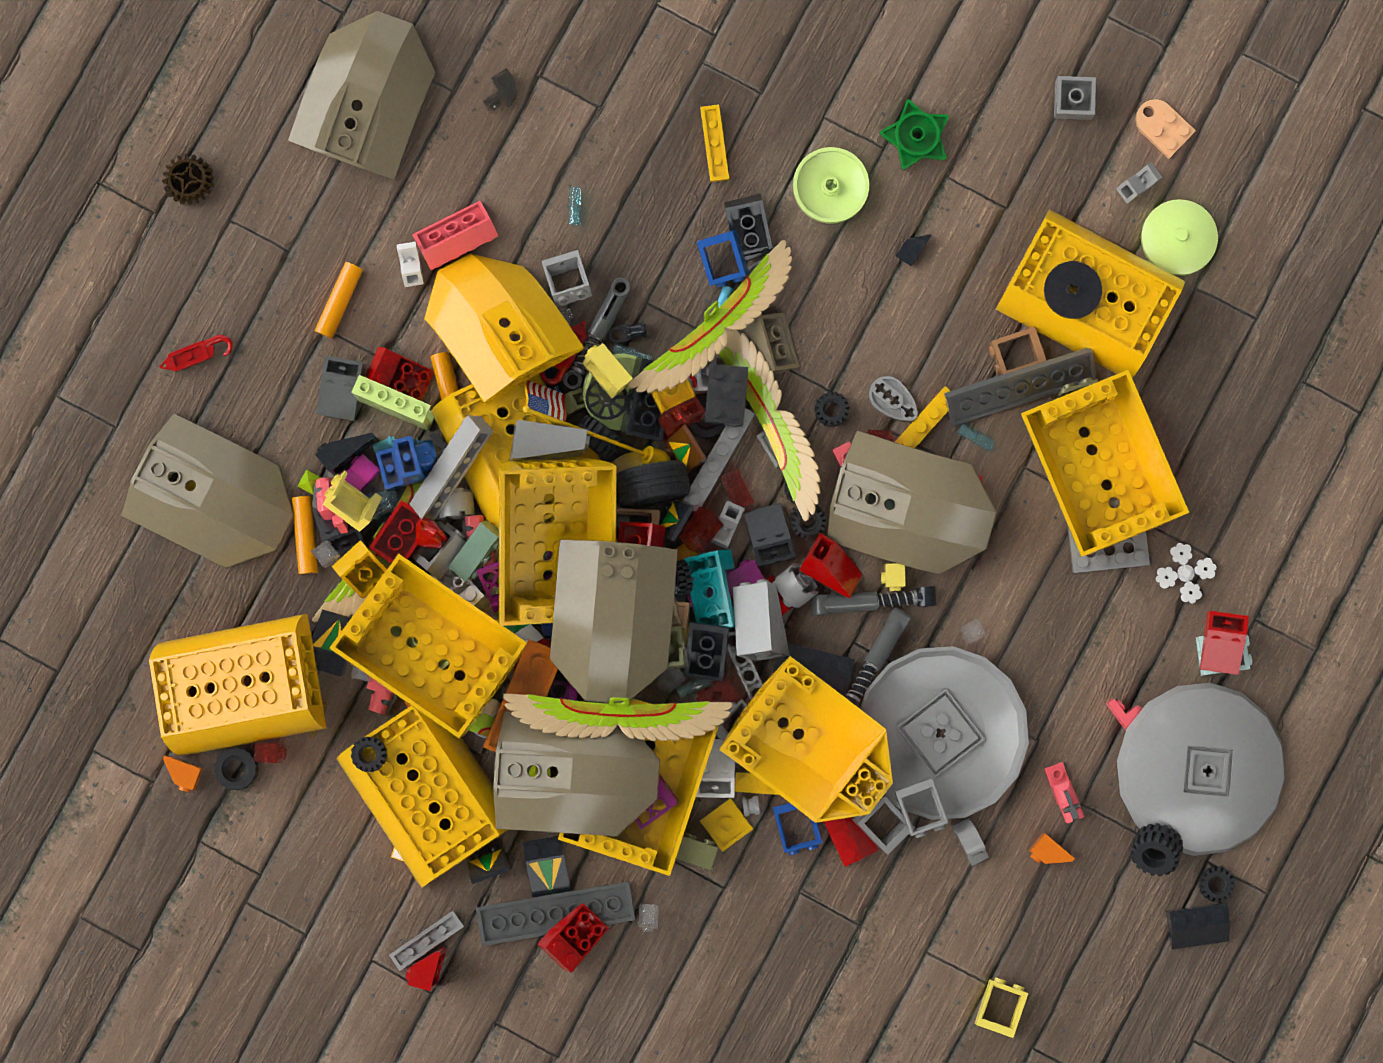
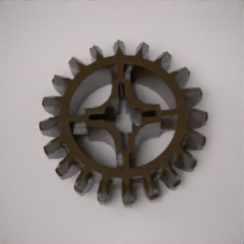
[162,154,214,206]

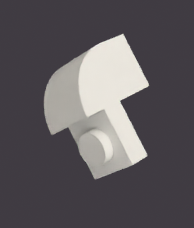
[397,242,424,287]

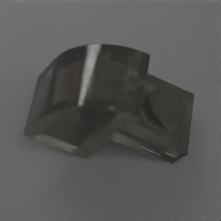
[483,68,517,111]

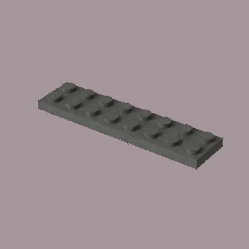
[944,348,1097,426]
[476,881,635,946]

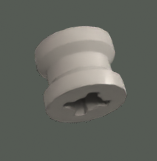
[742,796,760,817]

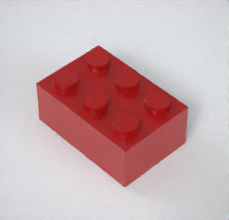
[369,500,420,564]

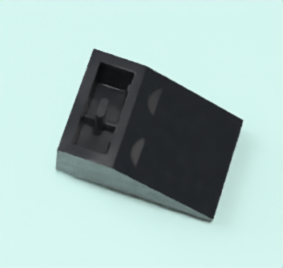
[743,503,796,568]
[312,506,368,560]

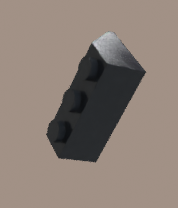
[1166,903,1230,949]

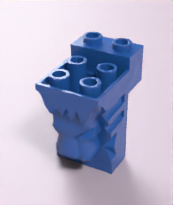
[376,436,438,492]

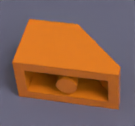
[163,756,204,793]
[1028,833,1075,864]

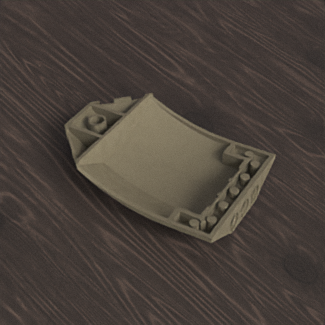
[550,540,677,703]

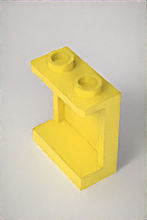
[323,471,382,532]

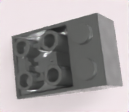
[317,355,366,421]

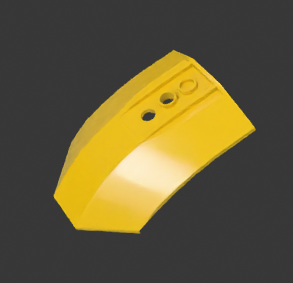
[424,253,584,403]
[719,656,893,823]

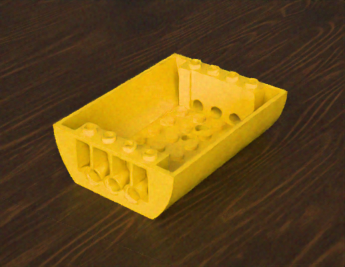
[995,209,1185,378]
[1021,370,1189,557]
[431,373,580,529]
[499,458,616,626]
[330,554,527,739]
[149,614,326,756]
[558,698,719,876]
[337,706,509,888]

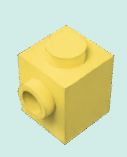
[881,563,905,591]

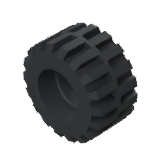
[578,415,624,462]
[1131,823,1183,876]

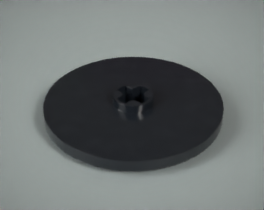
[1044,261,1102,319]

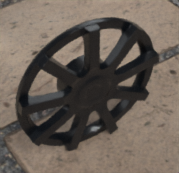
[585,380,629,420]

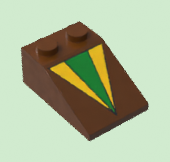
[665,424,706,474]

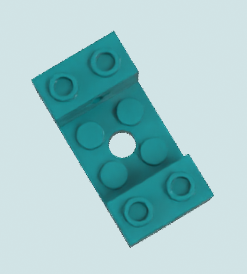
[684,550,735,629]

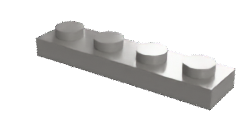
[389,910,464,971]

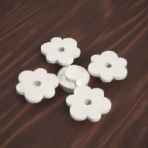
[1156,543,1217,604]

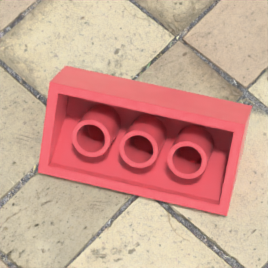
[412,201,498,270]

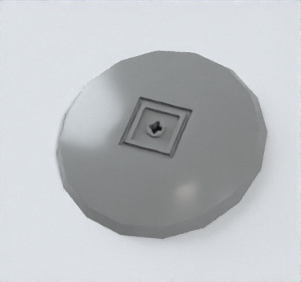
[860,646,1029,820]
[1117,683,1286,856]

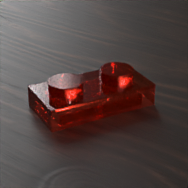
[720,468,754,508]

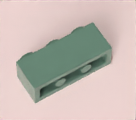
[449,520,499,582]

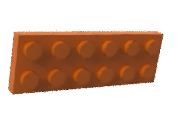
[483,639,558,752]

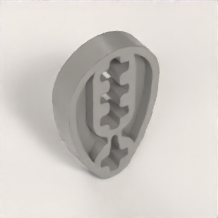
[869,376,918,422]

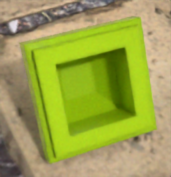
[298,470,321,495]

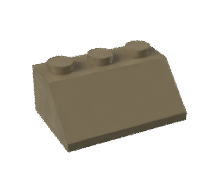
[745,313,800,375]

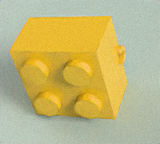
[332,540,387,599]

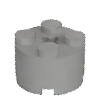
[437,488,475,520]
[773,563,818,608]

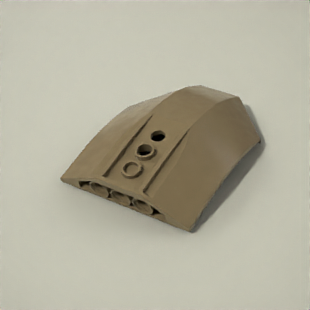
[288,11,436,180]
[121,414,294,568]
[827,431,997,574]
[493,711,660,836]

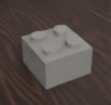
[1054,76,1096,120]

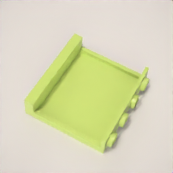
[351,375,435,431]

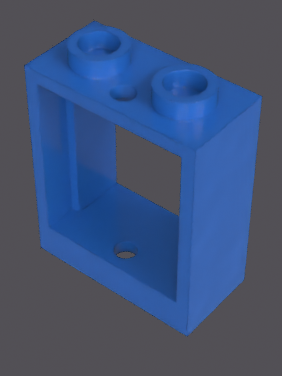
[697,230,749,288]
[772,803,822,855]

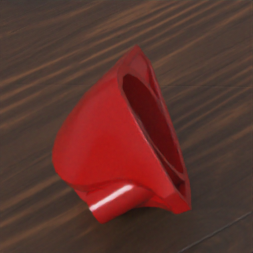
[416,518,447,549]

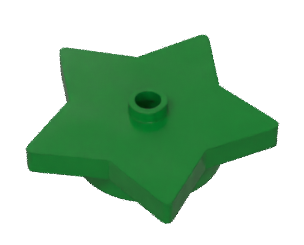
[879,99,949,171]

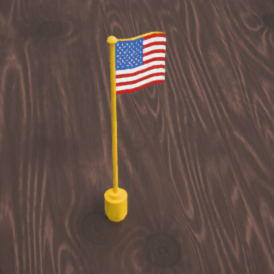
[523,380,670,464]

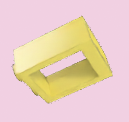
[582,343,633,399]
[975,977,1028,1038]

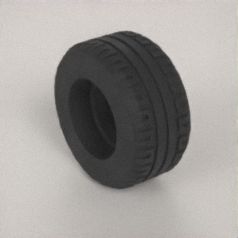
[616,460,690,508]

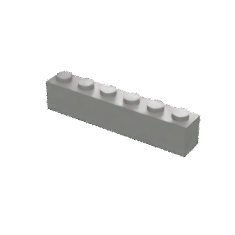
[682,408,755,515]
[410,415,493,520]

